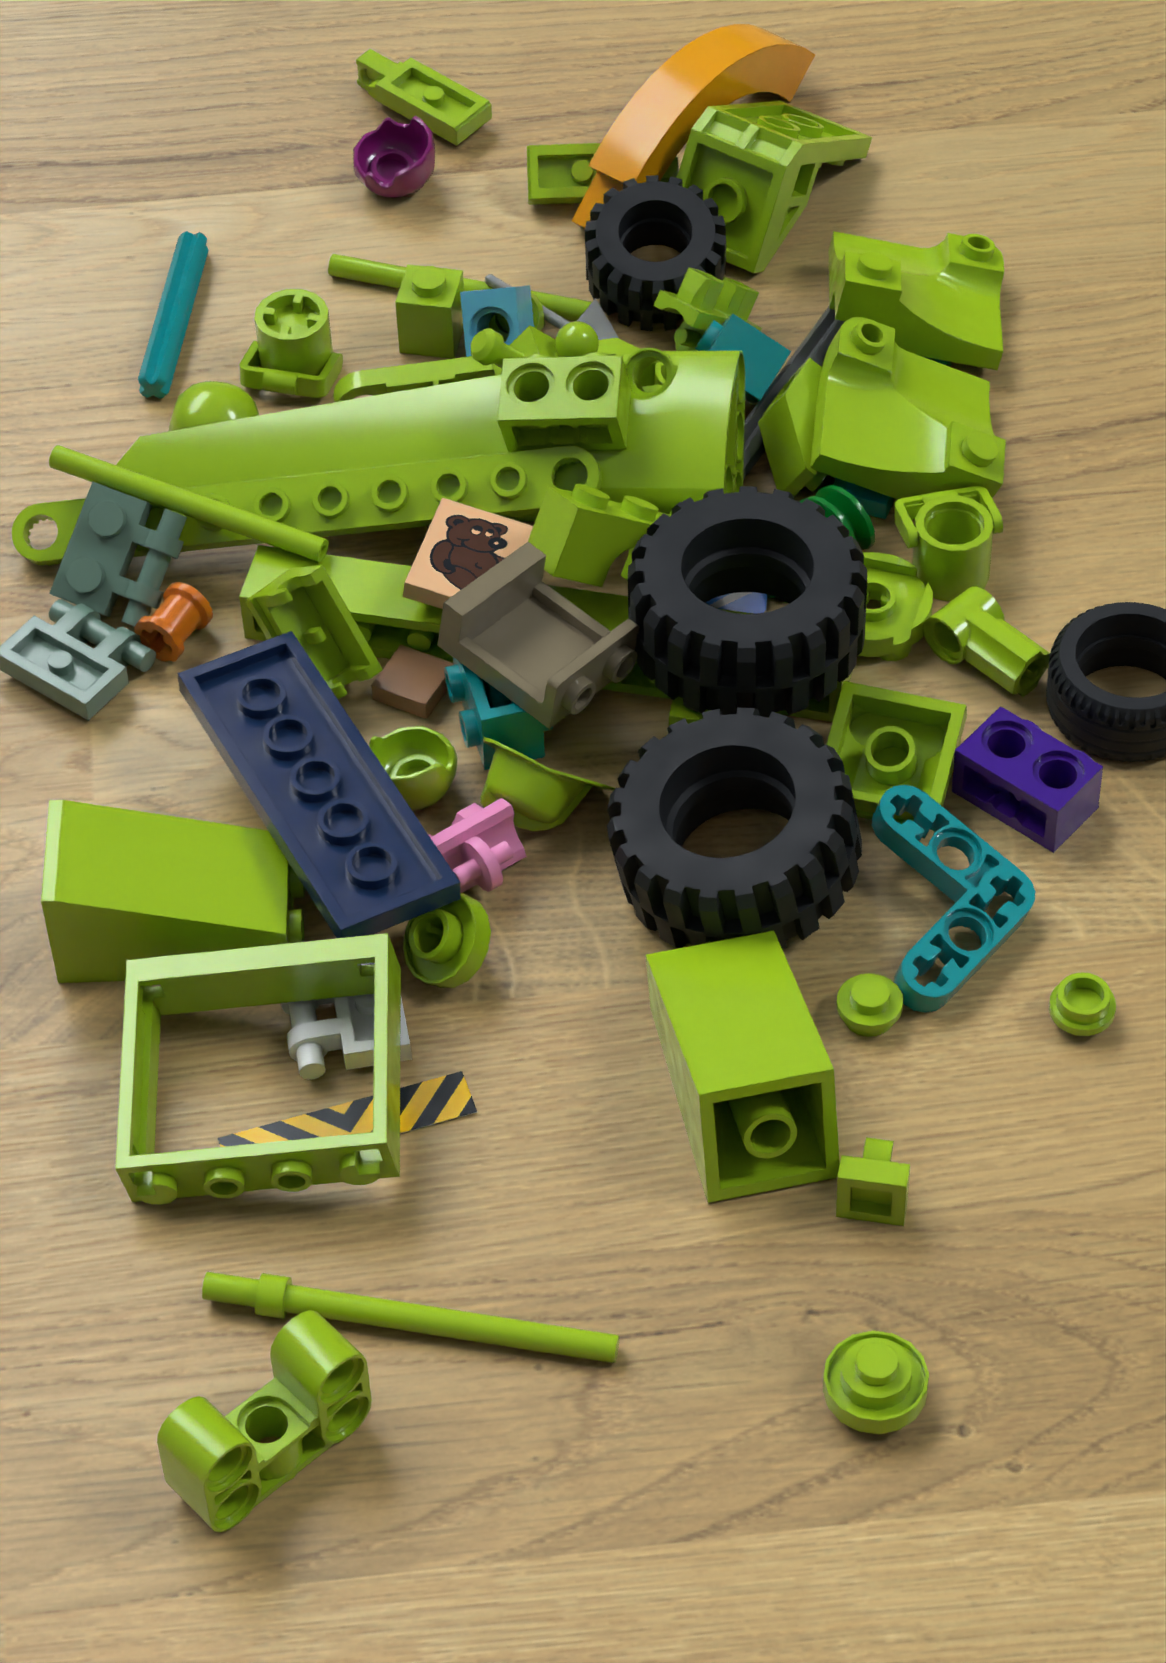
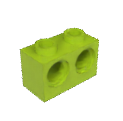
[497,352,632,452]

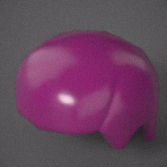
[353,116,435,198]

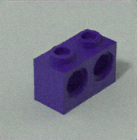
[952,706,1103,853]

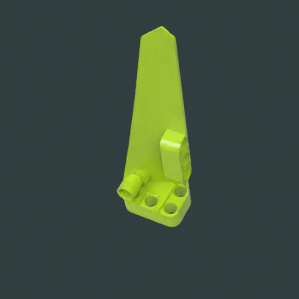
[116,347,745,522]

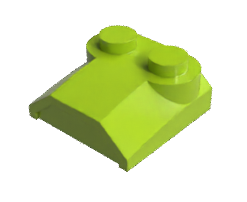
[826,681,967,824]

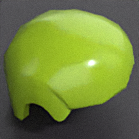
[168,381,259,431]
[369,725,458,810]

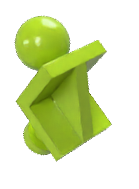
[471,321,599,375]

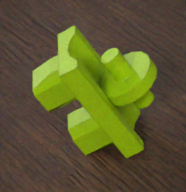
[654,267,762,351]

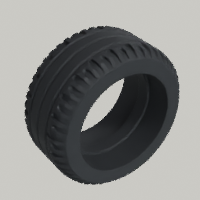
[1046,602,1166,762]

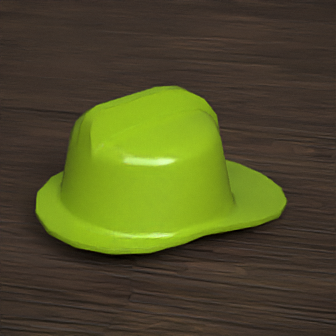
[480,737,615,831]

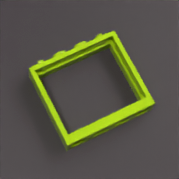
[115,933,401,1205]

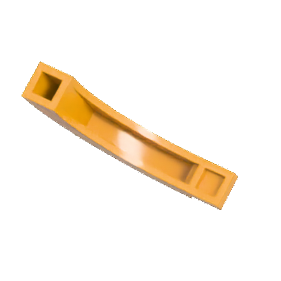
[572,24,815,229]

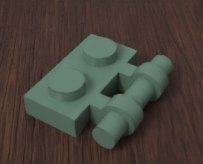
[49,481,187,626]
[0,599,156,721]

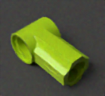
[923,586,1050,697]

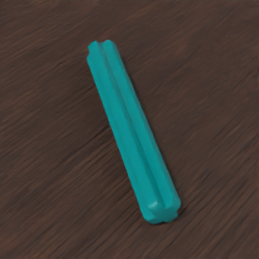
[137,231,209,399]

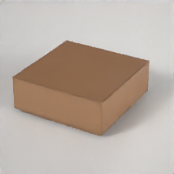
[371,644,454,719]

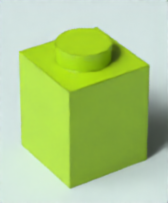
[395,264,464,359]

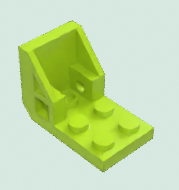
[677,101,872,273]

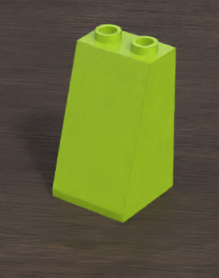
[41,800,306,983]
[646,931,840,1203]

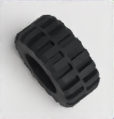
[628,486,867,718]
[607,707,862,950]

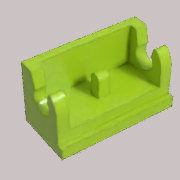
[245,565,383,699]

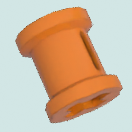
[134,582,213,662]

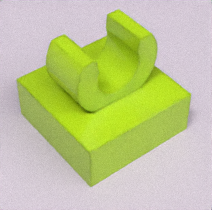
[836,1137,910,1226]

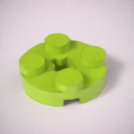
[858,552,933,661]

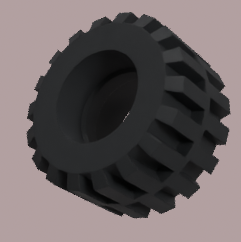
[585,175,726,331]

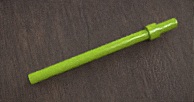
[202,1272,619,1363]

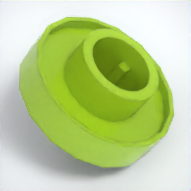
[403,893,491,988]
[823,1331,929,1434]

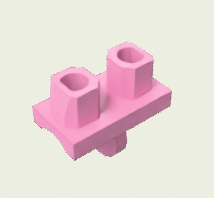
[428,798,526,893]

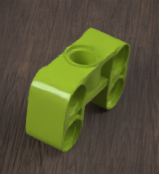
[157,1310,372,1532]

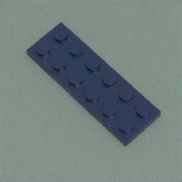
[177,631,461,938]

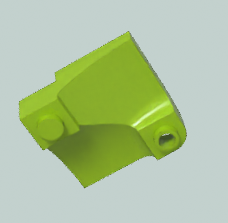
[828,231,1004,371]
[810,317,1006,500]

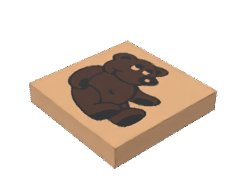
[403,498,545,609]

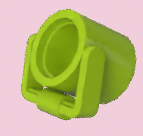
[239,289,343,398]
[894,486,1003,601]

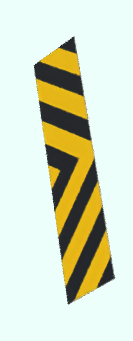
[218,1071,477,1147]

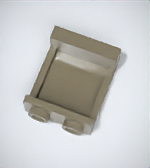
[438,542,639,729]

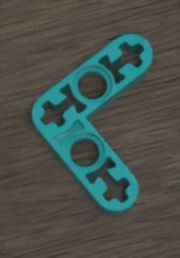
[872,785,1036,1013]

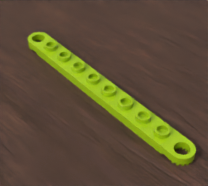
[12,446,602,566]

